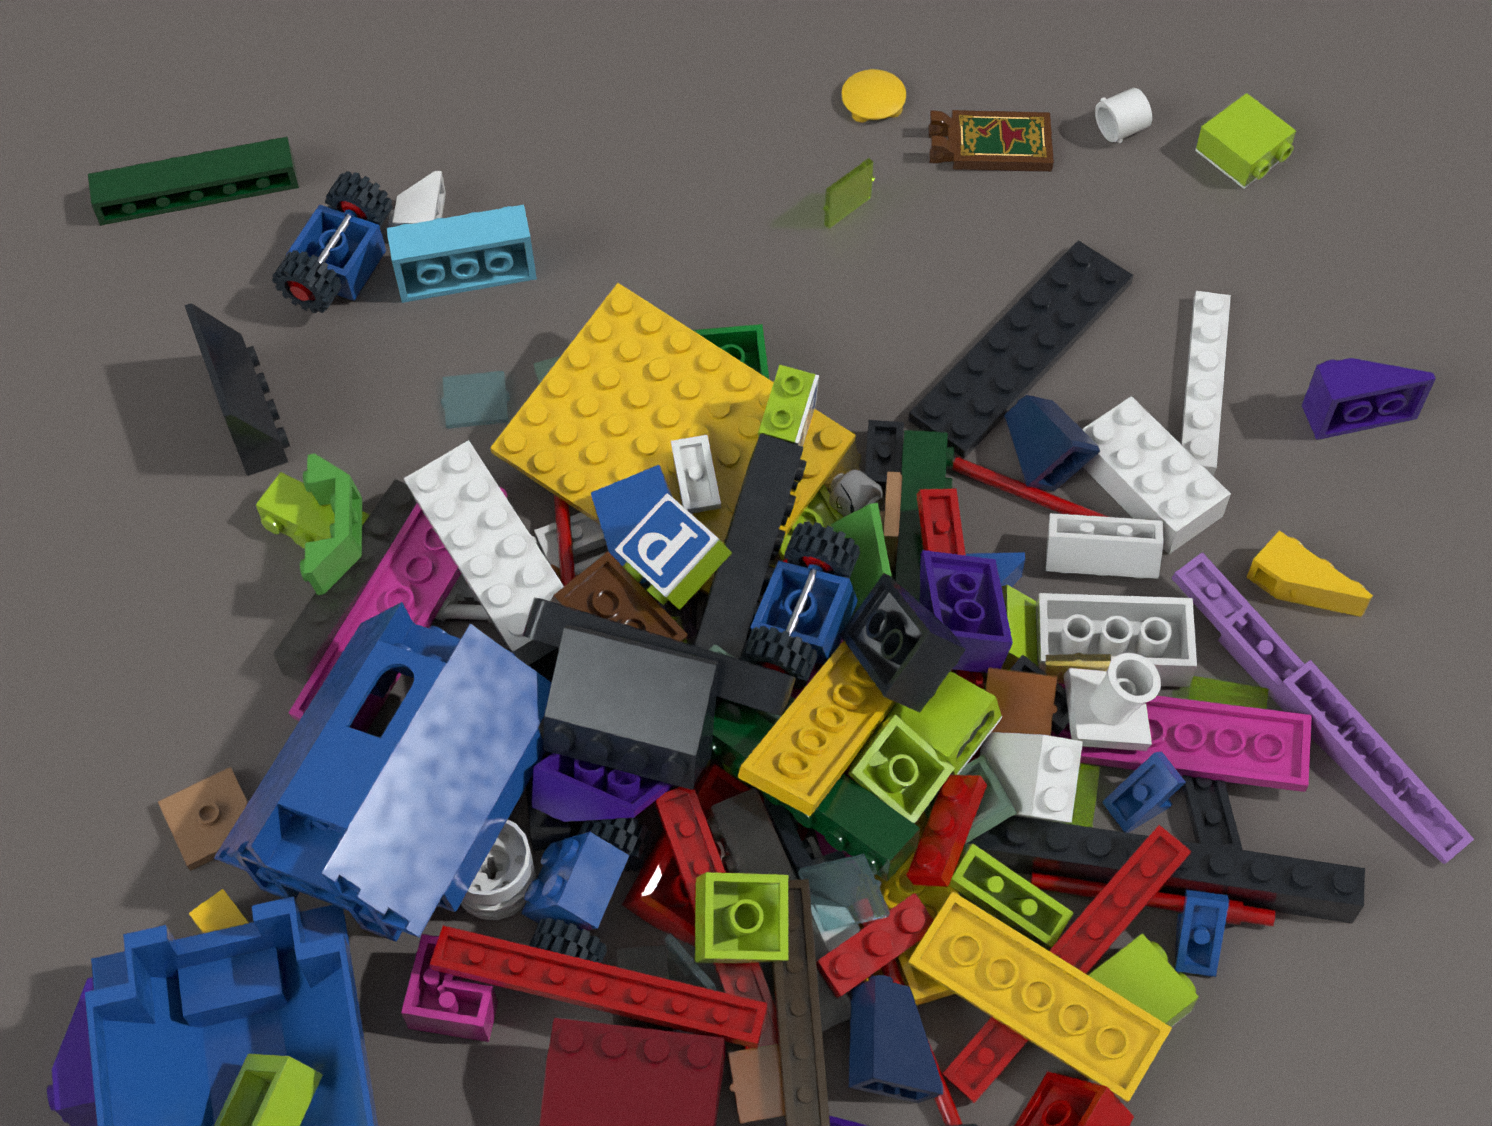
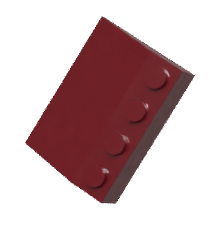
[539,1018,725,1126]

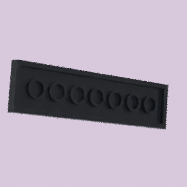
[908,240,1134,459]

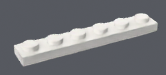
[1180,291,1231,475]

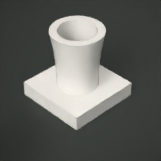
[1064,653,1161,751]

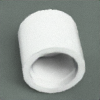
[1095,88,1152,143]

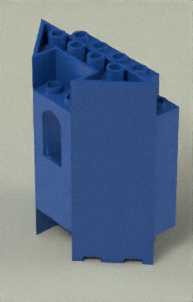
[213,602,552,942]
[85,896,378,1126]

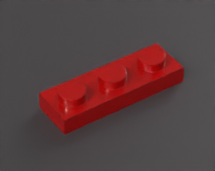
[906,775,987,887]
[816,893,934,998]

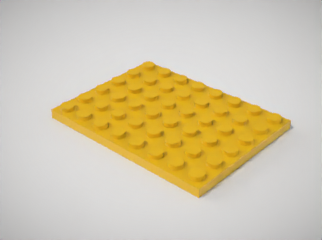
[490,283,856,596]

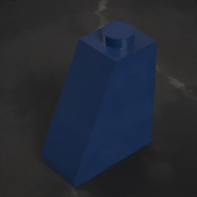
[1005,395,1100,491]
[849,975,943,1103]

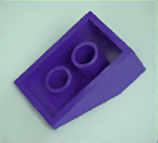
[1301,358,1436,440]
[920,550,1013,673]
[532,753,674,822]
[47,977,97,1126]

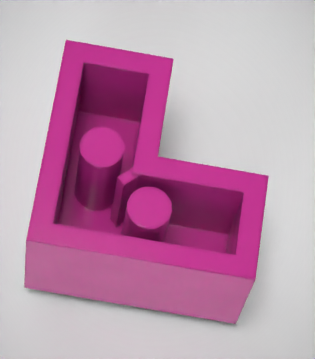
[401,934,498,1042]

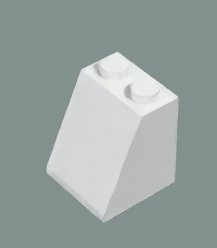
[979,732,1083,823]

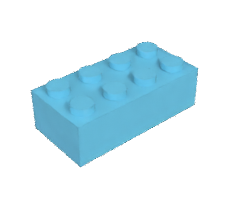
[387,205,537,303]

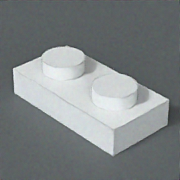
[671,435,721,514]

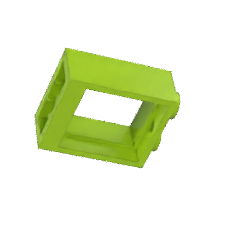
[214,1054,323,1126]

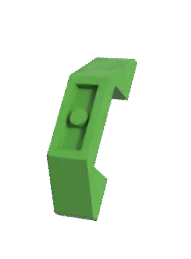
[300,453,362,595]

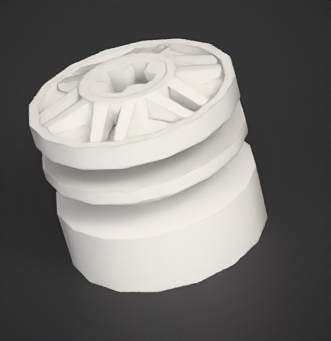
[461,820,537,920]

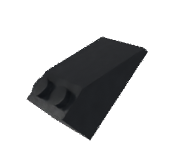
[840,573,966,713]

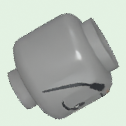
[829,470,884,517]

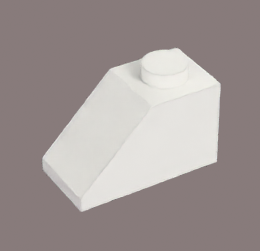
[388,171,446,227]

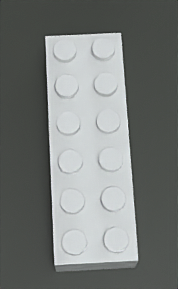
[404,440,564,665]

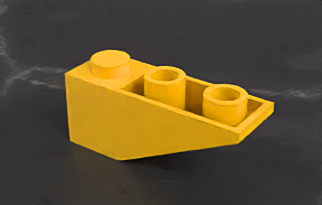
[1246,530,1373,617]

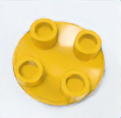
[841,69,906,123]

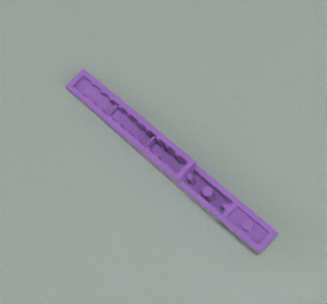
[1171,552,1474,864]

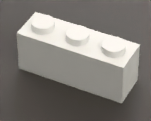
[1046,513,1163,579]

